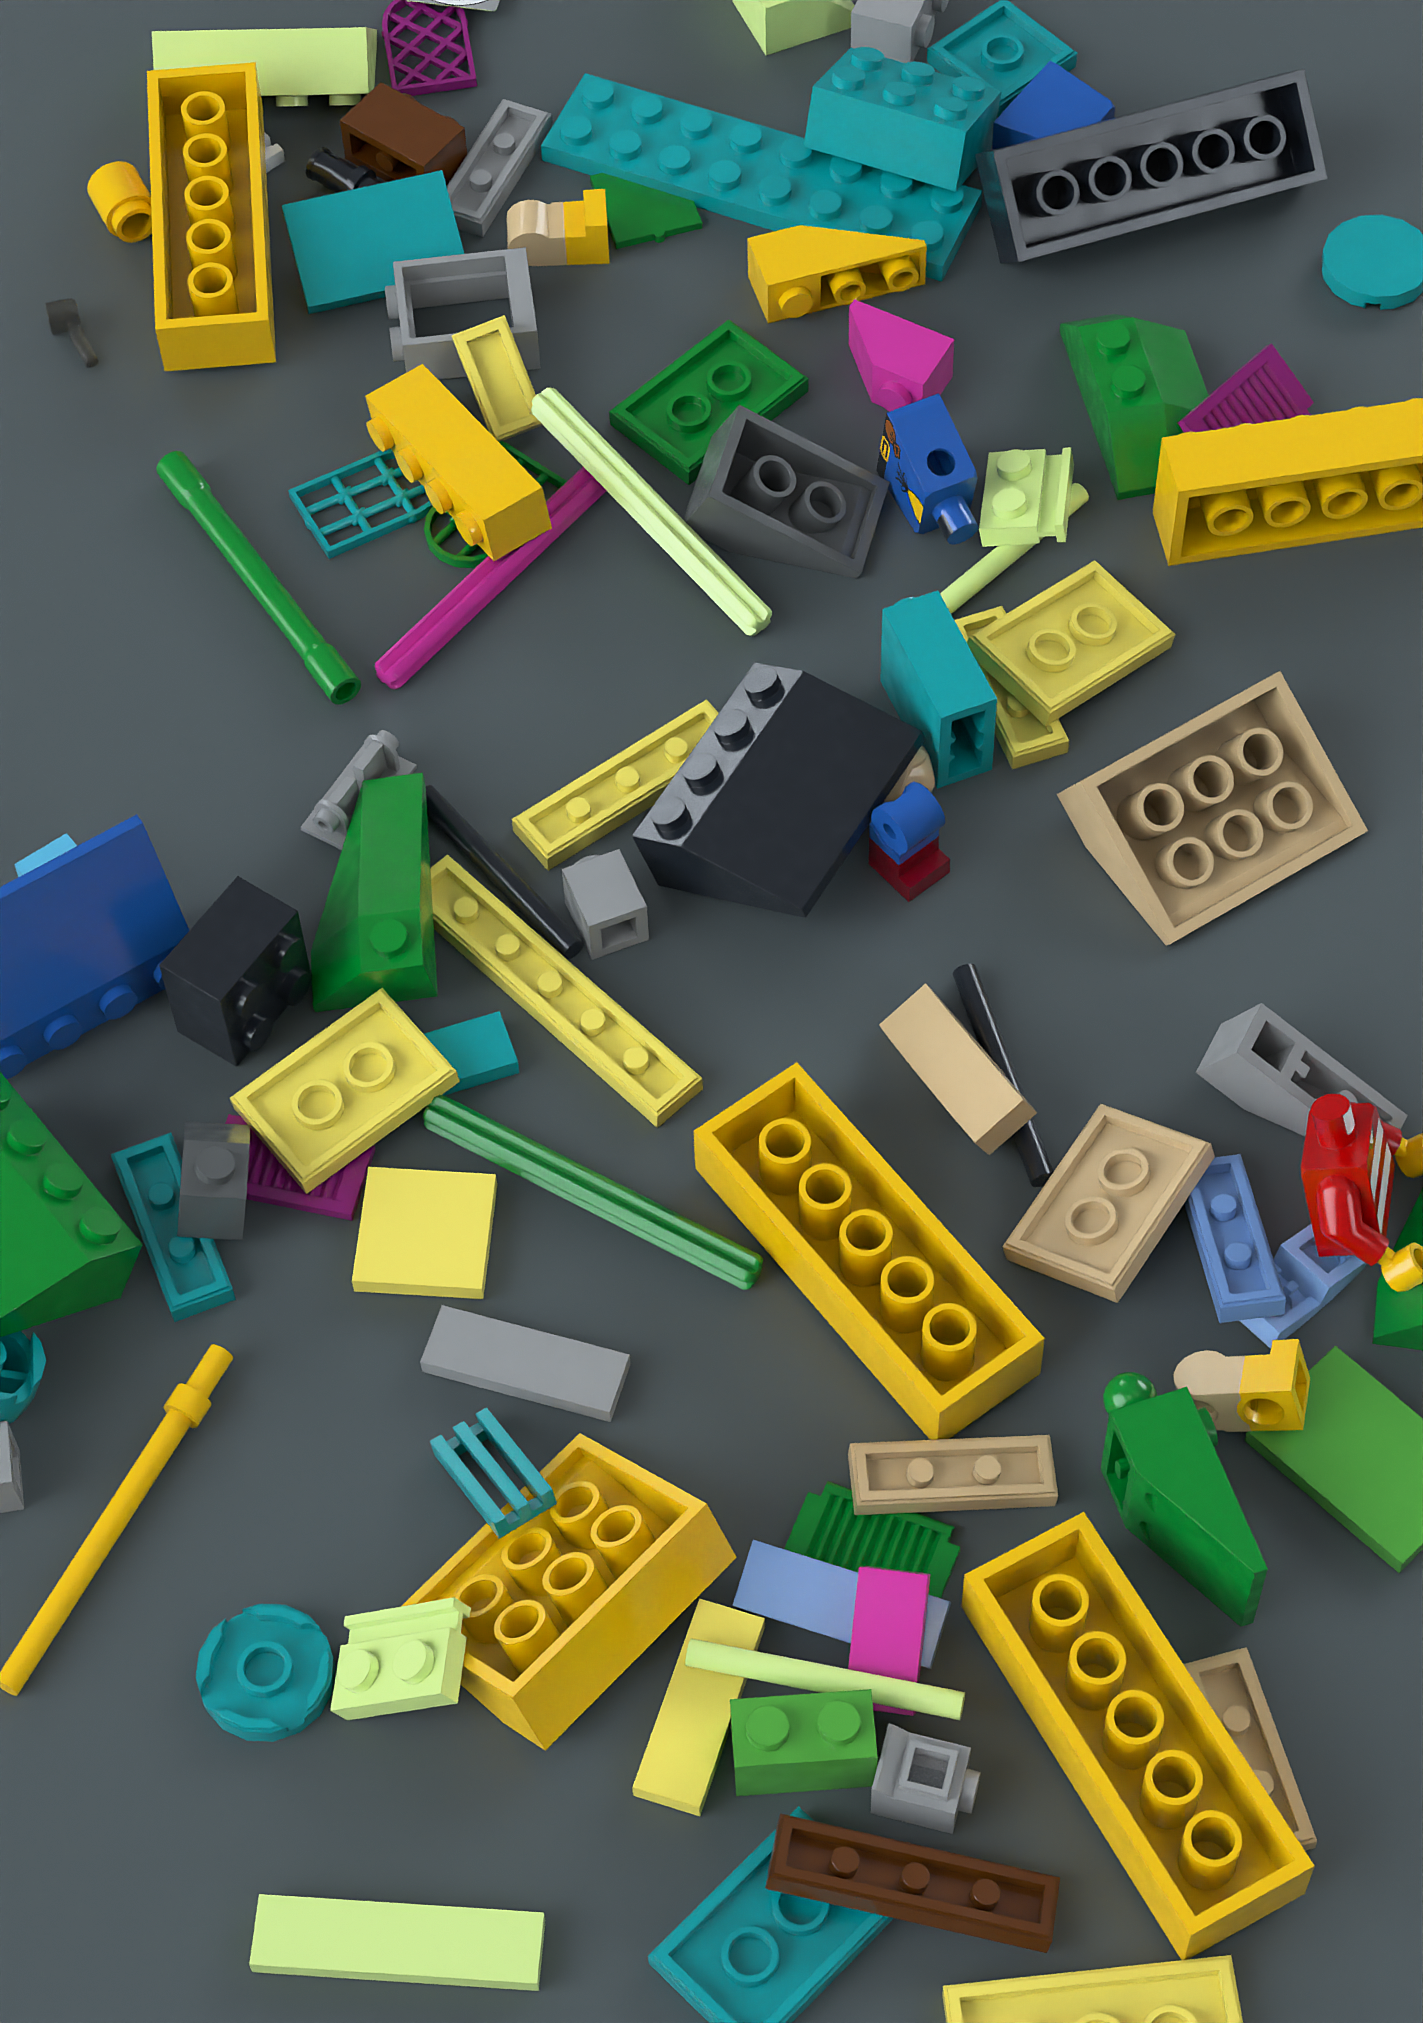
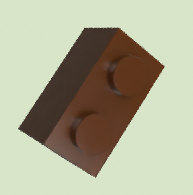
[340,82,467,186]

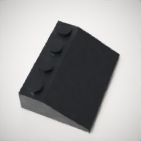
[632,662,926,918]

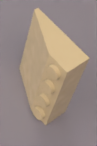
[1057,671,1368,946]

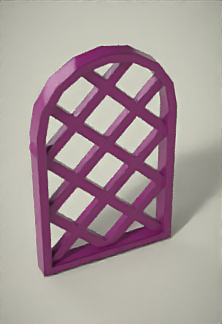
[381,0,477,96]

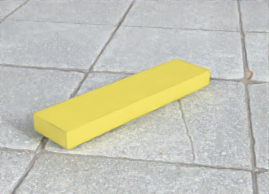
[512,699,719,871]

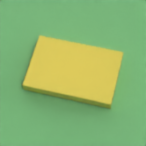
[967,560,1176,726]
[230,988,460,1194]

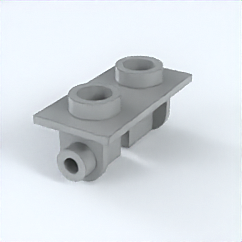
[301,730,417,850]

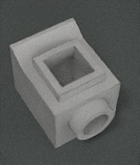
[870,1723,981,1834]

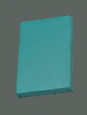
[282,170,465,314]
[648,1806,894,2023]

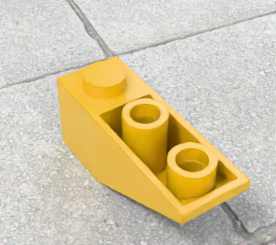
[747,225,927,324]

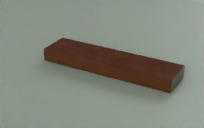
[765,1813,1060,1953]

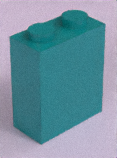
[880,590,997,789]

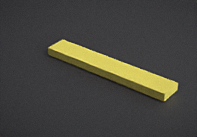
[430,854,703,1128]

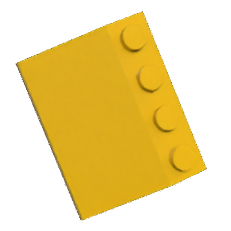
[401,1433,737,1751]

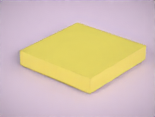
[352,1167,497,1299]

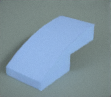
[1239,1224,1367,1349]

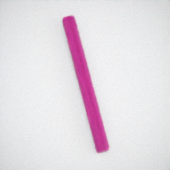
[374,467,607,690]

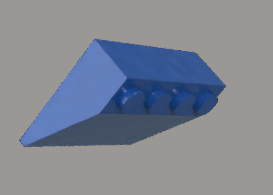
[0,814,190,1079]

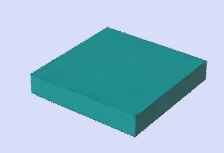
[927,0,1077,117]

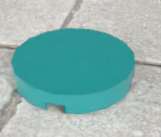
[1321,215,1423,310]
[196,1604,336,1742]

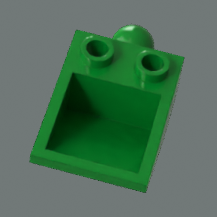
[1100,1372,1268,1627]

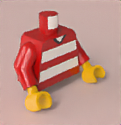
[1301,1093,1423,1292]

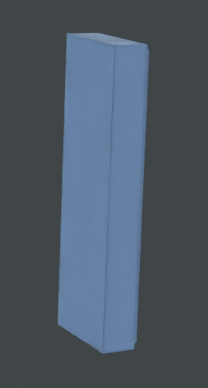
[1184,1154,1286,1323]
[732,1540,951,1669]

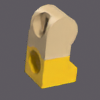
[506,189,610,266]
[1173,1339,1310,1432]

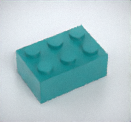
[804,47,1002,192]

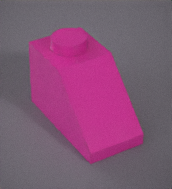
[848,299,954,412]

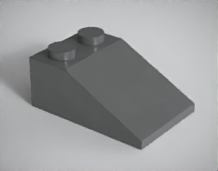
[683,405,890,579]

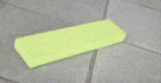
[249,1894,545,1991]

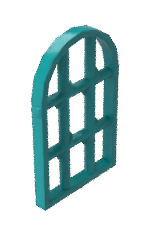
[288,448,433,559]

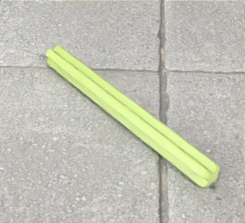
[531,387,772,636]

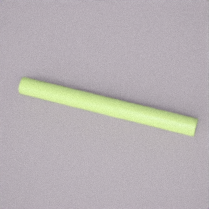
[940,483,1089,614]
[685,1638,965,1720]

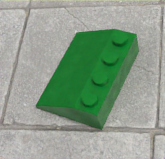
[0,1072,143,1337]

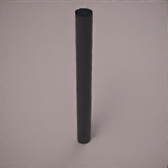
[426,785,584,959]
[953,964,1054,1187]

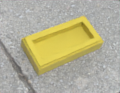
[452,315,543,442]

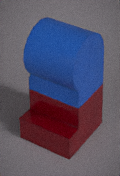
[868,781,950,902]

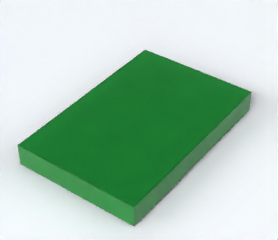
[609,319,809,485]

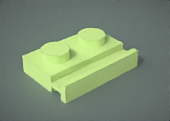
[979,447,1074,547]
[330,1597,471,1720]

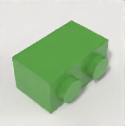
[730,1689,878,1796]

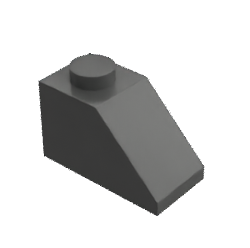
[177,1121,250,1240]

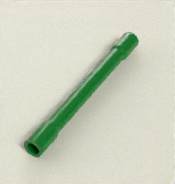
[156,451,361,705]

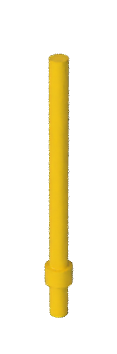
[0,1344,233,1696]

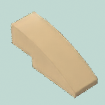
[879,983,1037,1155]

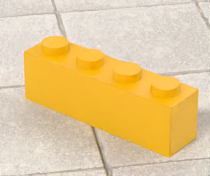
[365,364,552,561]

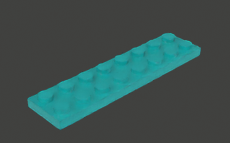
[541,73,982,282]

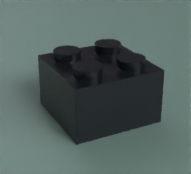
[159,876,312,1067]

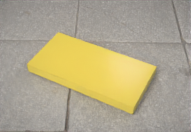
[942,1955,1243,2023]

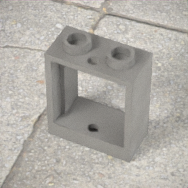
[385,247,541,380]

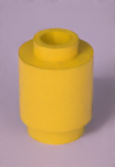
[87,161,152,243]

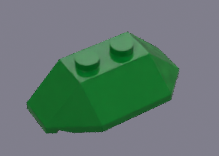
[1060,314,1209,500]

